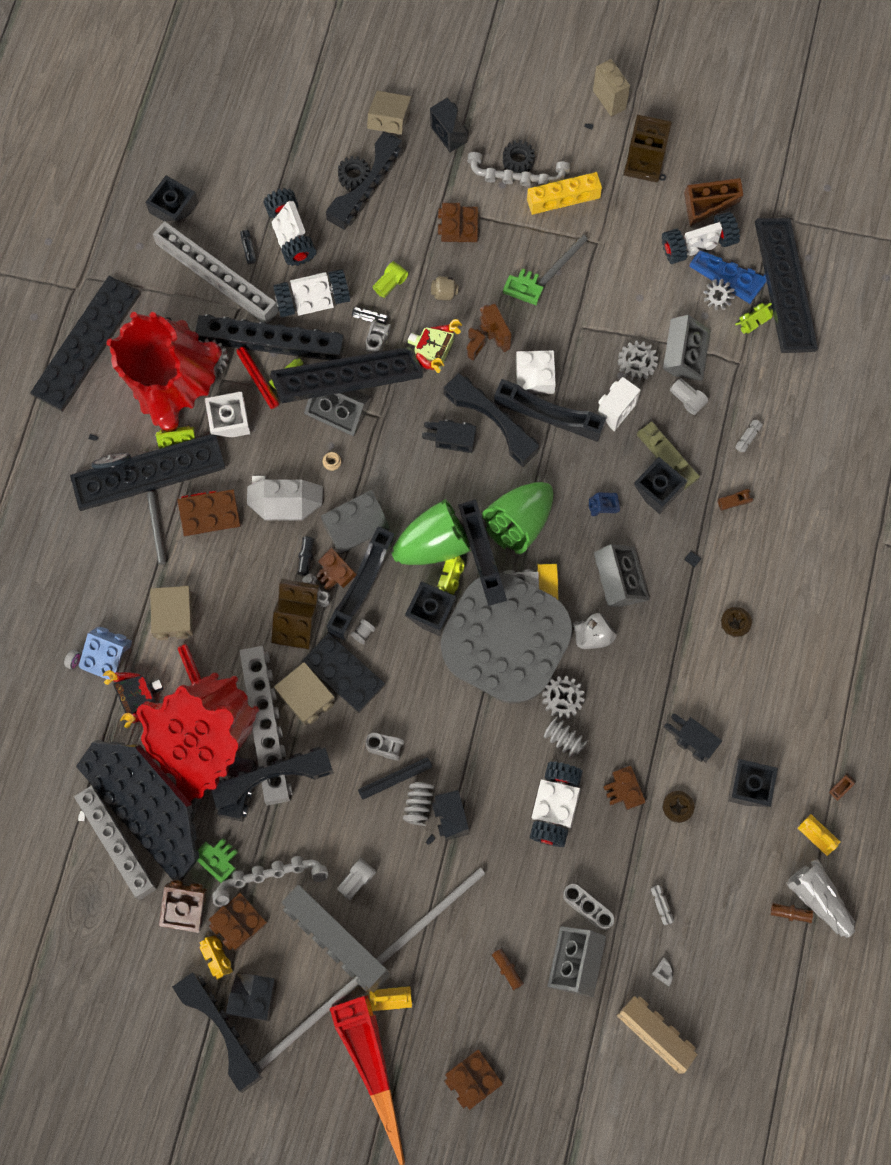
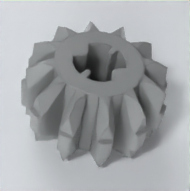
[703,279,735,310]

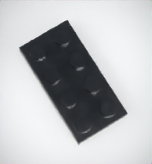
[302,633,385,713]

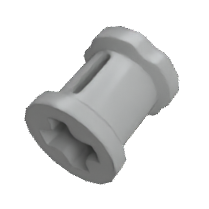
[351,619,376,645]

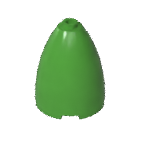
[482,482,554,554]
[391,499,471,565]

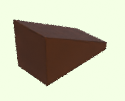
[829,773,856,801]

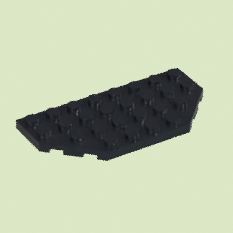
[76,740,200,881]

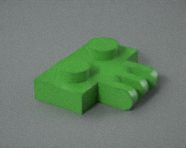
[503,268,543,306]
[198,838,238,883]

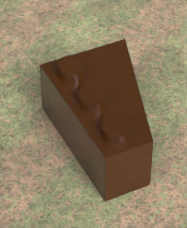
[684,178,743,227]

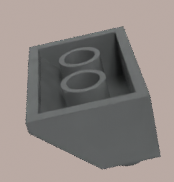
[663,315,711,381]
[304,390,372,436]
[321,490,390,554]
[594,544,649,607]
[547,926,606,997]

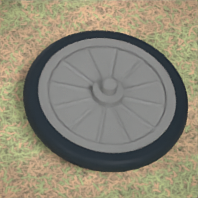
[91,453,131,469]

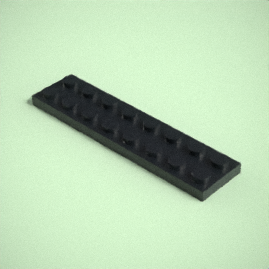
[755,218,818,353]
[30,275,141,412]
[270,347,424,403]
[70,434,226,511]

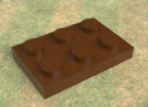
[177,489,241,537]

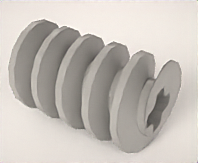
[544,716,588,758]
[403,782,435,826]

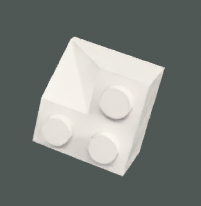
[516,351,555,394]
[598,377,641,431]
[205,392,250,437]

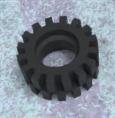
[502,140,535,173]
[338,156,370,191]

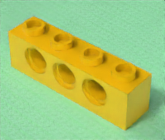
[527,172,602,215]

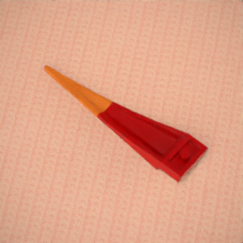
[330,995,405,1165]

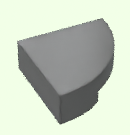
[652,958,673,987]

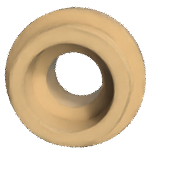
[323,452,341,471]

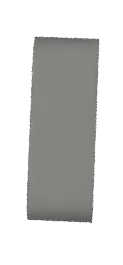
[563,884,614,930]

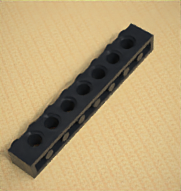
[195,314,345,361]

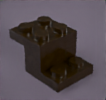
[623,114,672,183]
[271,579,319,650]

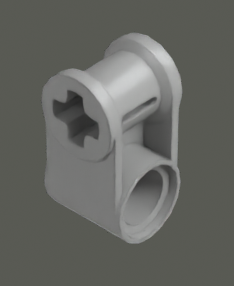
[366,319,391,354]
[366,733,404,761]

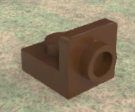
[466,328,486,361]

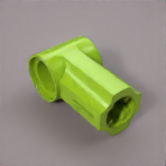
[373,261,409,298]

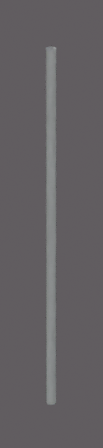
[258,868,485,1069]

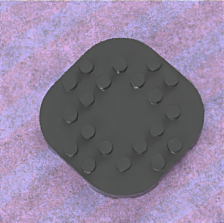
[441,573,572,704]

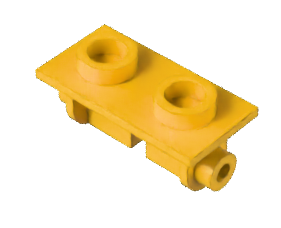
[798,814,840,856]
[199,935,233,980]
[369,986,412,1011]

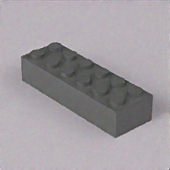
[281,885,390,993]

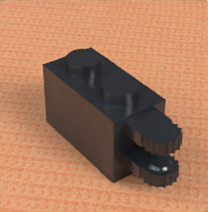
[422,419,476,453]
[664,714,722,763]

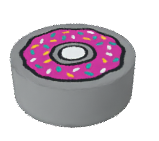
[64,649,81,670]

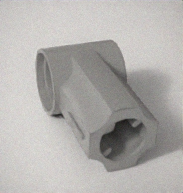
[670,378,708,415]
[337,858,377,900]

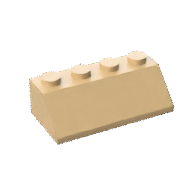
[616,996,698,1074]

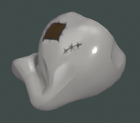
[572,613,617,649]

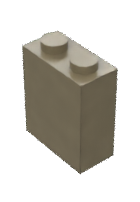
[593,59,630,117]
[367,91,411,135]
[150,586,193,640]
[274,662,335,726]

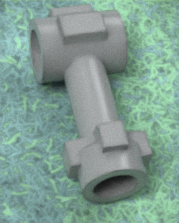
[302,574,331,607]

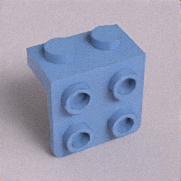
[79,627,132,679]

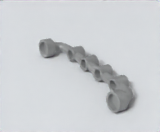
[467,152,570,186]
[212,856,329,907]

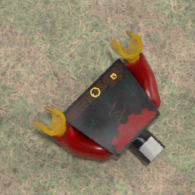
[102,670,164,728]

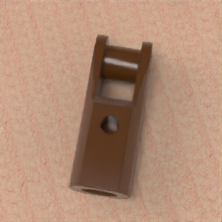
[717,489,754,511]

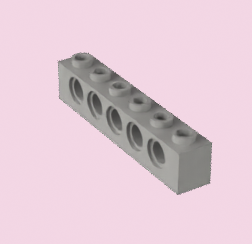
[74,786,157,900]

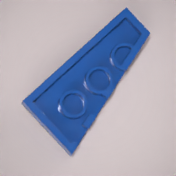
[689,251,767,304]

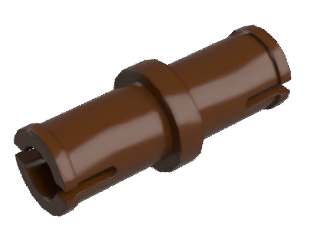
[770,903,813,923]
[491,948,524,991]

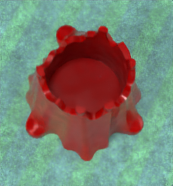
[107,312,222,432]
[137,672,259,802]

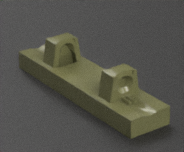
[637,422,700,490]

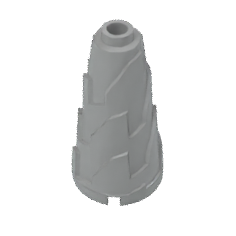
[786,859,856,938]

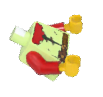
[408,319,462,373]

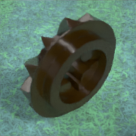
[720,607,752,638]
[662,791,695,823]

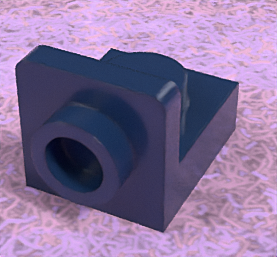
[589,492,620,516]

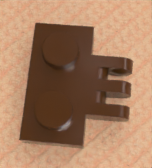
[315,548,357,591]
[603,766,646,810]

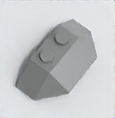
[247,480,323,521]

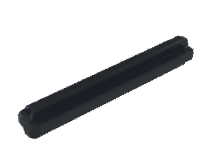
[358,757,432,800]

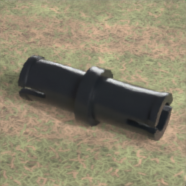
[297,536,315,576]

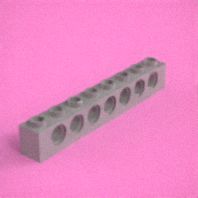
[153,221,278,323]
[240,646,293,806]

